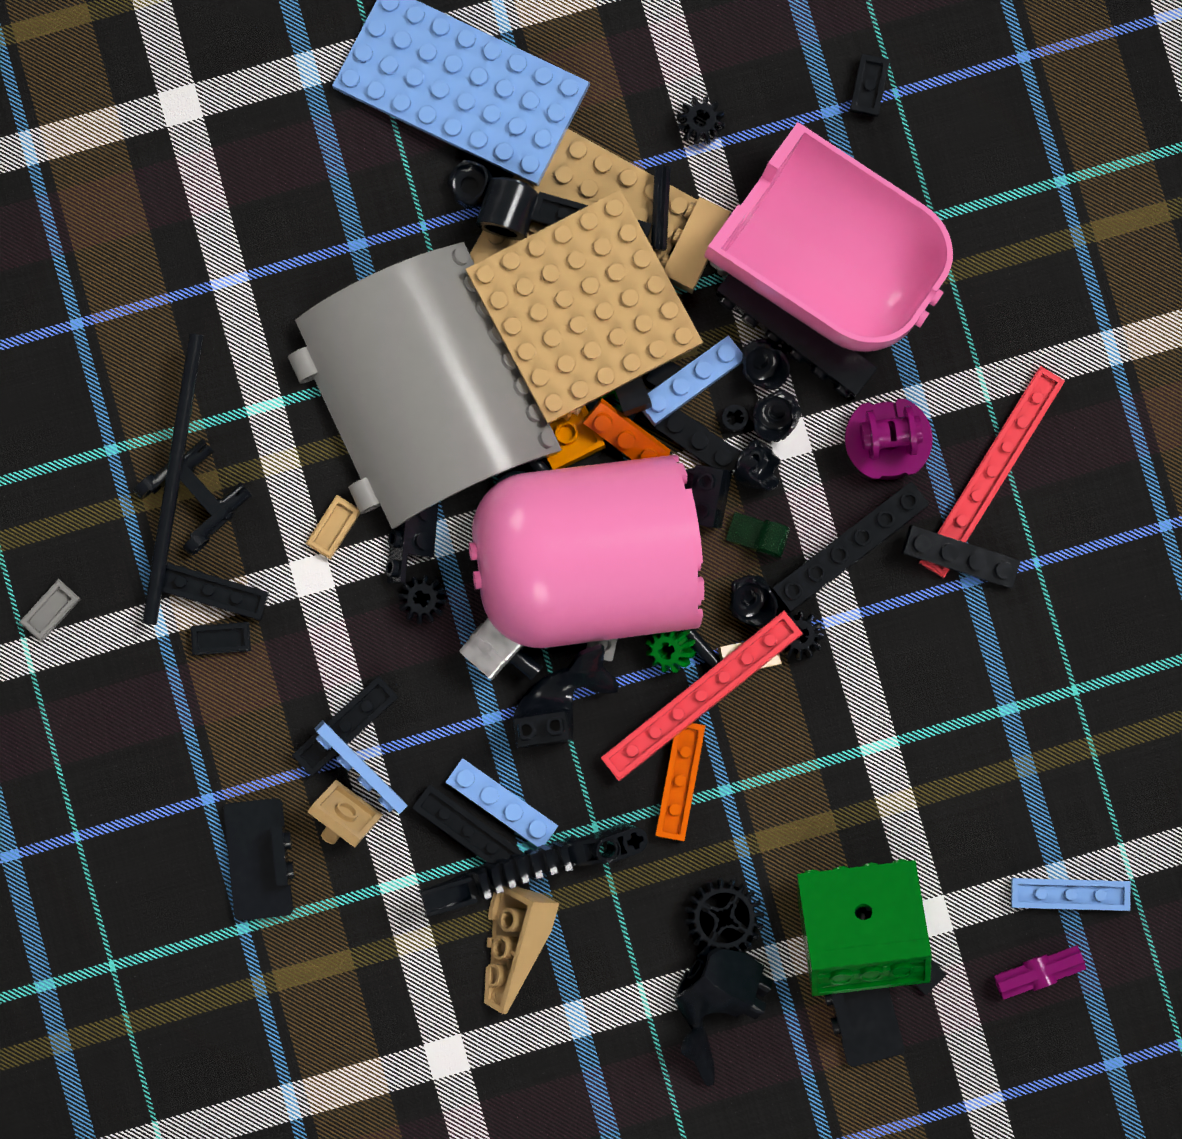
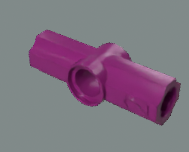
[994,945,1086,1000]

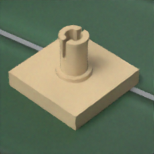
[308,780,383,847]

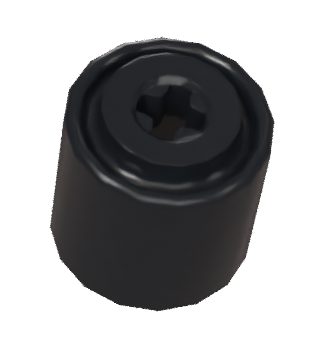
[476,177,539,240]

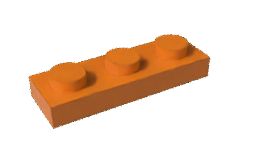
[583,398,671,460]

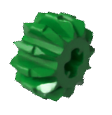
[646,630,696,673]

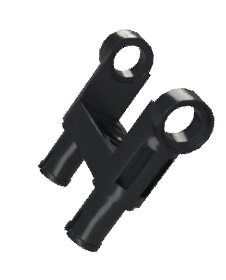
[133,438,252,556]

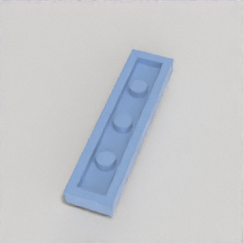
[642,335,743,427]
[314,720,408,814]
[446,758,558,847]
[1011,878,1131,911]

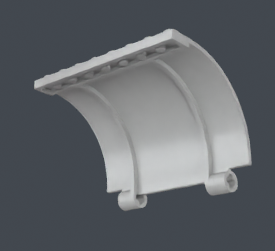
[288,242,562,529]

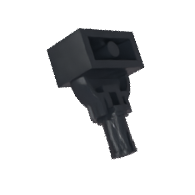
[684,465,732,528]

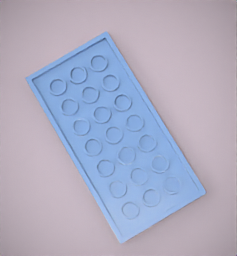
[332,0,590,186]

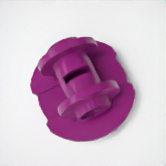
[845,399,933,480]

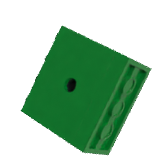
[797,859,932,996]

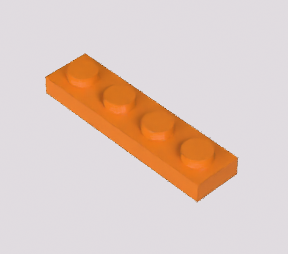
[655,723,706,842]

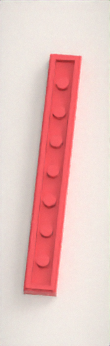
[919,366,1065,578]
[601,611,803,781]

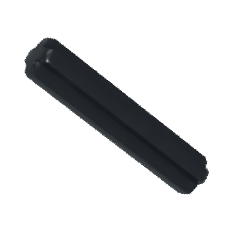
[651,165,671,251]

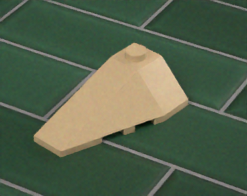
[484,886,559,1014]

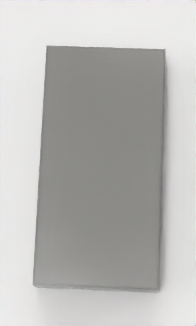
[19,579,81,642]

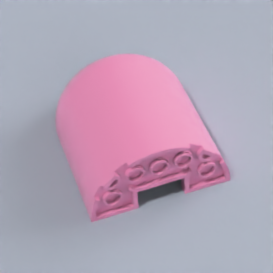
[704,122,953,352]
[469,455,704,648]

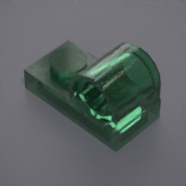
[726,512,790,559]

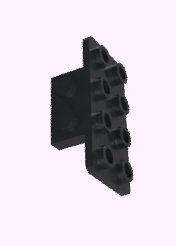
[224,798,295,921]
[824,988,905,1067]

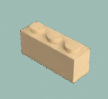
[661,197,731,294]

